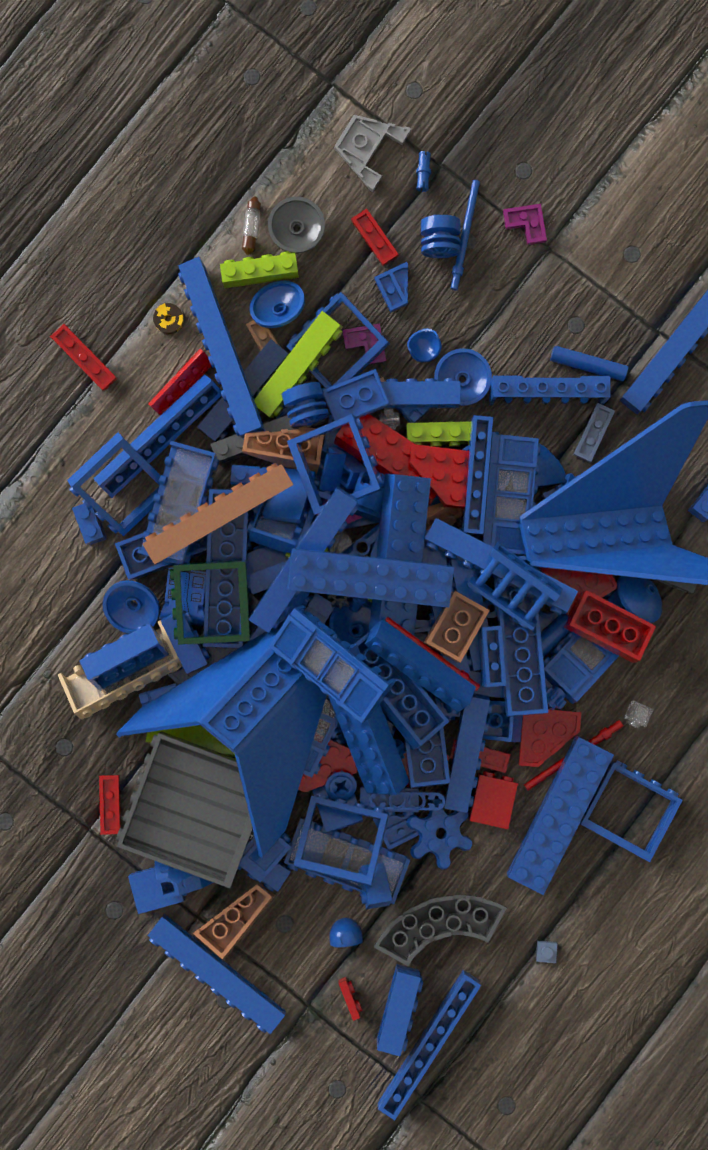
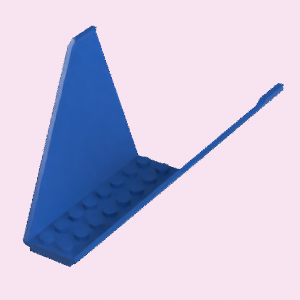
[519,400,708,585]
[116,611,342,859]

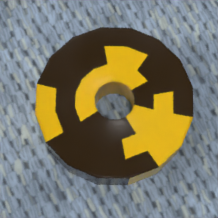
[153,303,184,334]

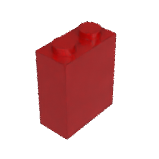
[469,771,518,829]

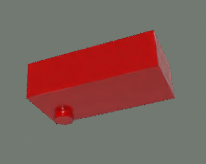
[564,590,656,663]

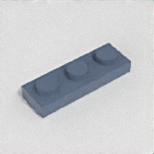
[573,403,615,463]

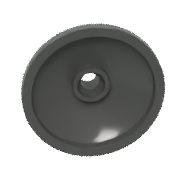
[268,197,325,253]

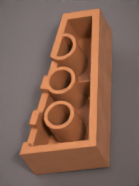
[193,883,276,959]

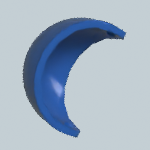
[407,328,441,362]
[329,918,363,947]

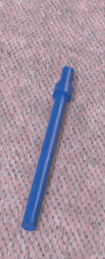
[450,180,480,290]

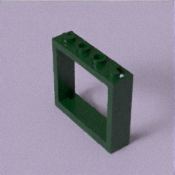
[170,560,250,645]

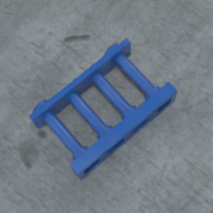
[467,542,563,631]

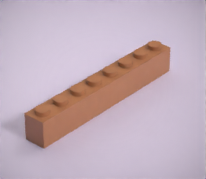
[143,463,294,565]

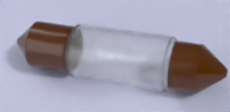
[242,196,261,255]

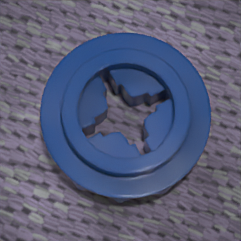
[325,770,357,800]

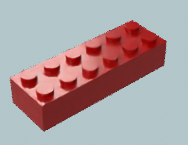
[334,414,437,506]

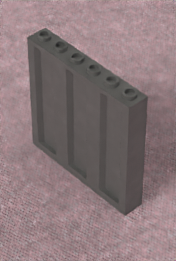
[116,731,252,888]

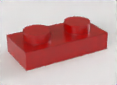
[339,977,363,1021]

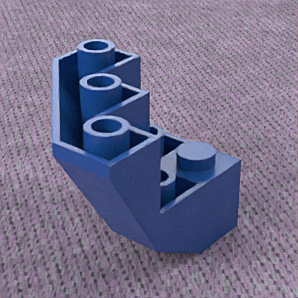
[154,861,214,899]

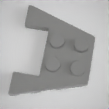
[334,115,411,192]

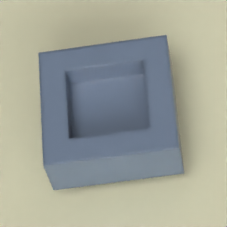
[536,940,558,963]

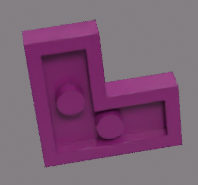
[503,204,547,245]
[343,323,386,365]

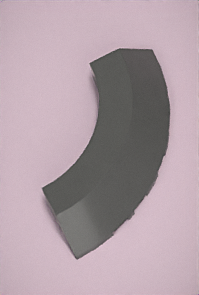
[374,895,507,966]

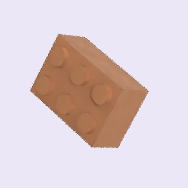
[423,591,490,663]

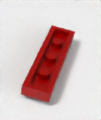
[50,324,117,391]
[148,349,211,416]

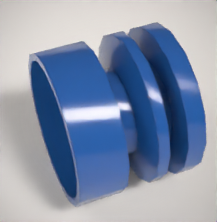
[421,215,461,258]
[281,382,329,427]

